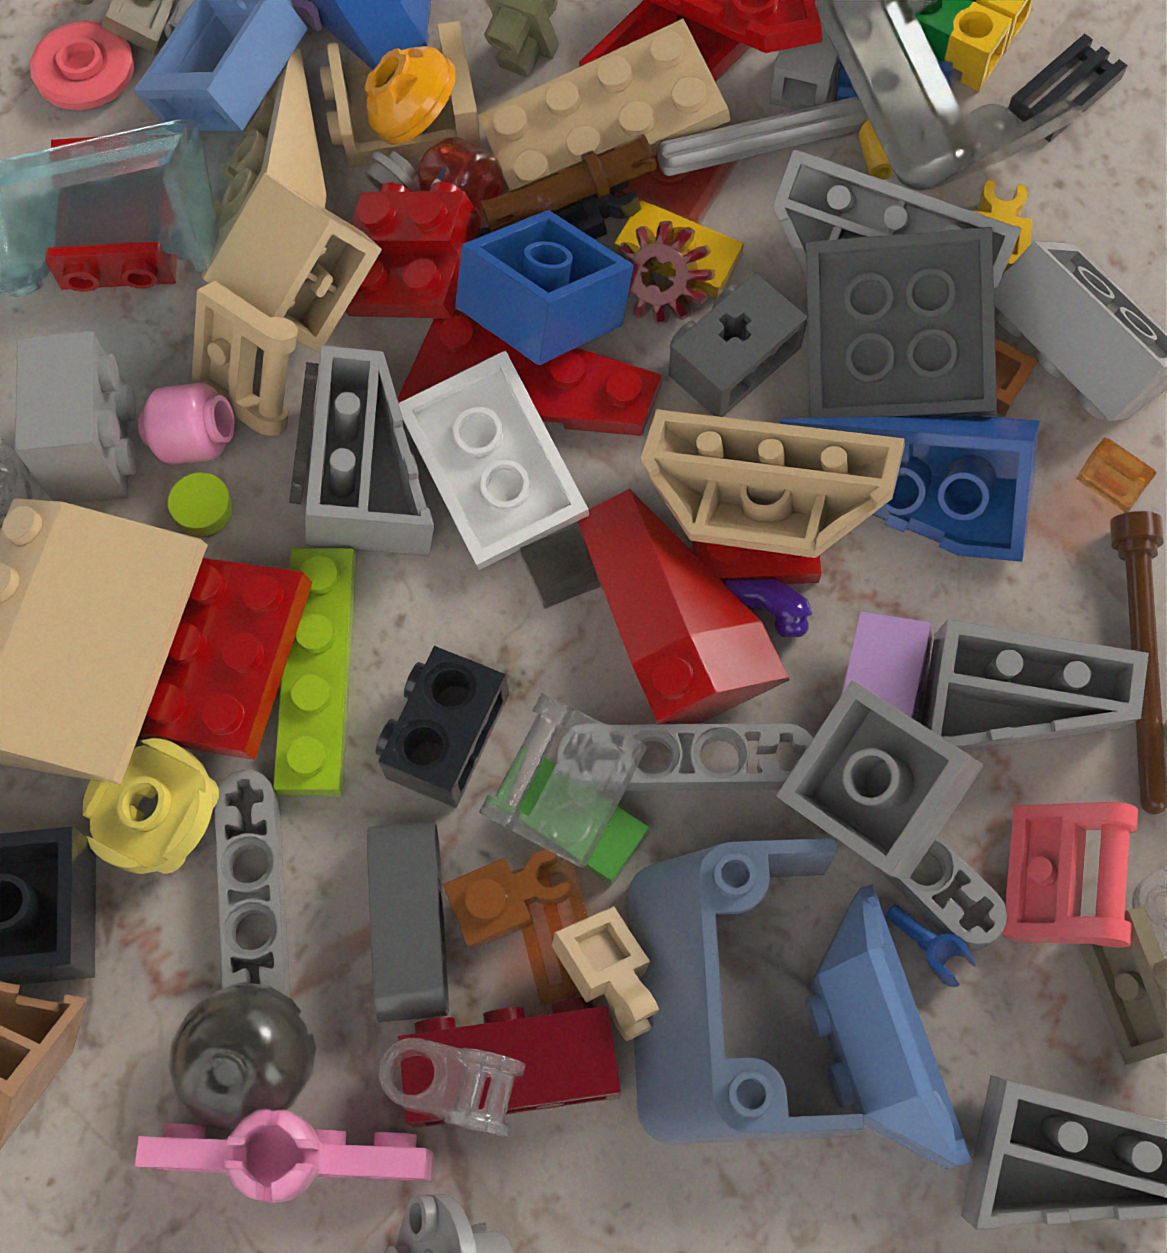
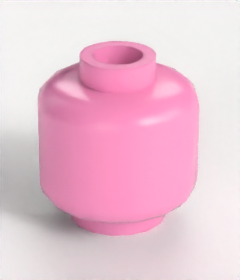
[138,382,235,465]

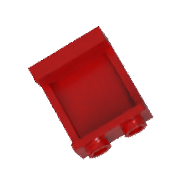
[45,133,180,292]

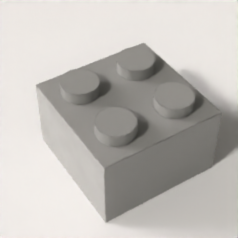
[15,331,136,504]
[776,680,984,879]

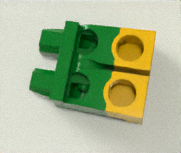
[864,0,1033,92]

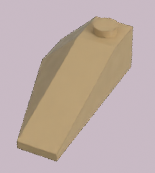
[194,47,327,265]

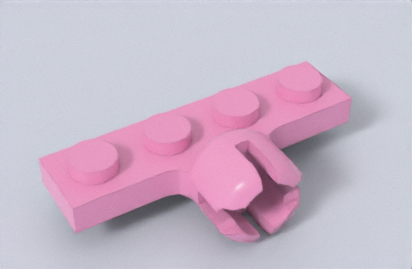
[135,1109,433,1203]

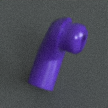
[725,579,812,638]

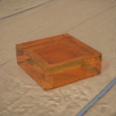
[1076,437,1157,513]

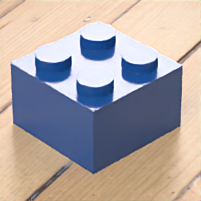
[455,210,634,365]

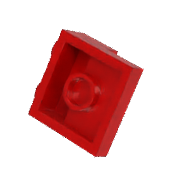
[345,182,482,319]

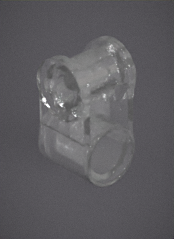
[378,1038,526,1138]

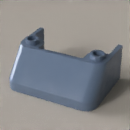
[627,838,864,1144]

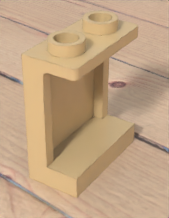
[320,21,481,168]

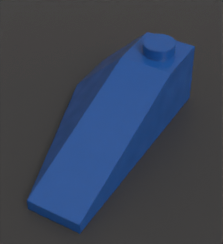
[780,416,1040,562]

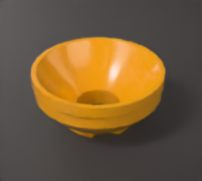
[365,46,456,145]

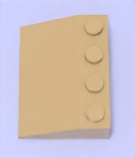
[0,498,208,785]

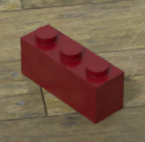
[398,997,621,1129]

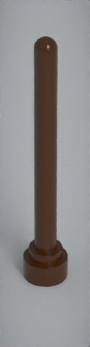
[1110,511,1167,814]

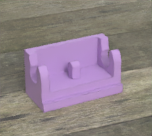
[841,611,933,721]

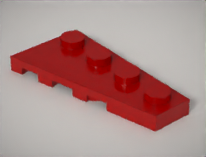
[397,309,662,436]

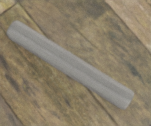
[656,97,869,176]

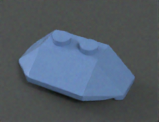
[805,884,973,1169]

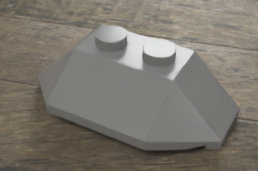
[773,149,1021,289]

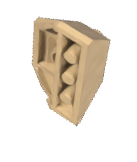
[640,409,905,558]

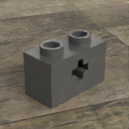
[669,272,808,417]

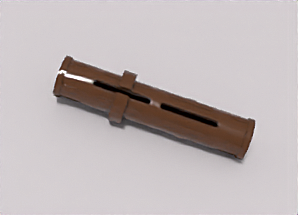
[480,134,657,233]

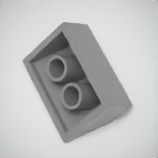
[994,241,1167,422]

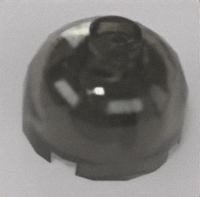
[168,982,316,1131]

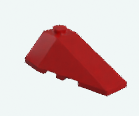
[577,489,790,724]

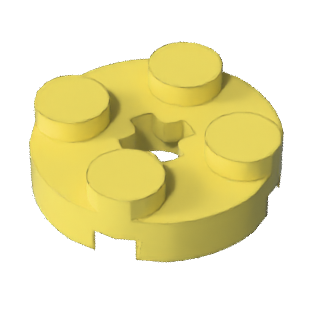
[82,738,219,874]

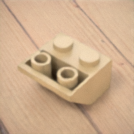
[201,171,382,353]

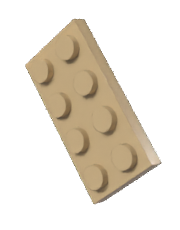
[477,19,730,191]

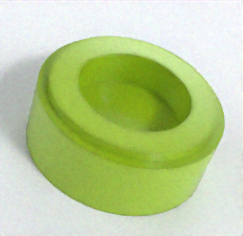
[168,472,234,537]

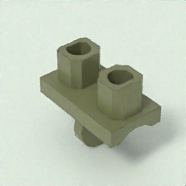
[484,0,559,77]

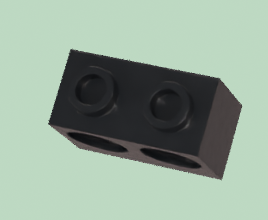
[376,646,509,808]

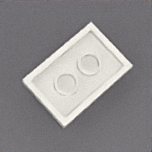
[399,350,589,570]

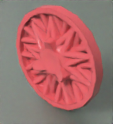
[30,20,135,111]

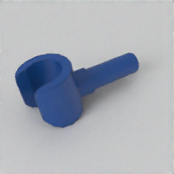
[885,904,976,987]

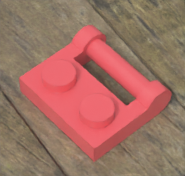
[1003,802,1138,948]

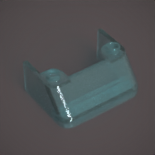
[0,119,219,297]

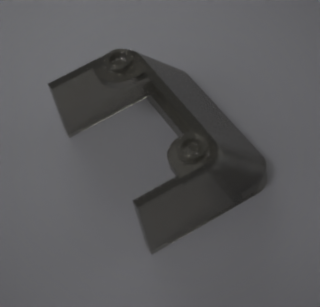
[817,0,1084,190]

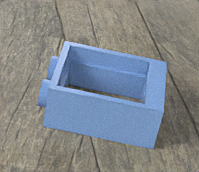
[134,0,308,132]

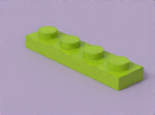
[273,548,357,796]

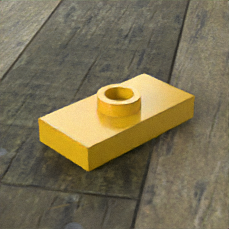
[614,199,744,299]

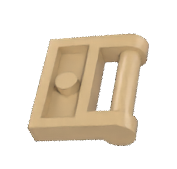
[191,281,298,436]

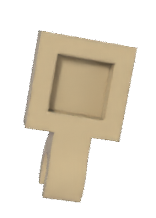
[551,906,659,1041]

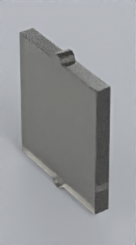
[289,362,319,505]

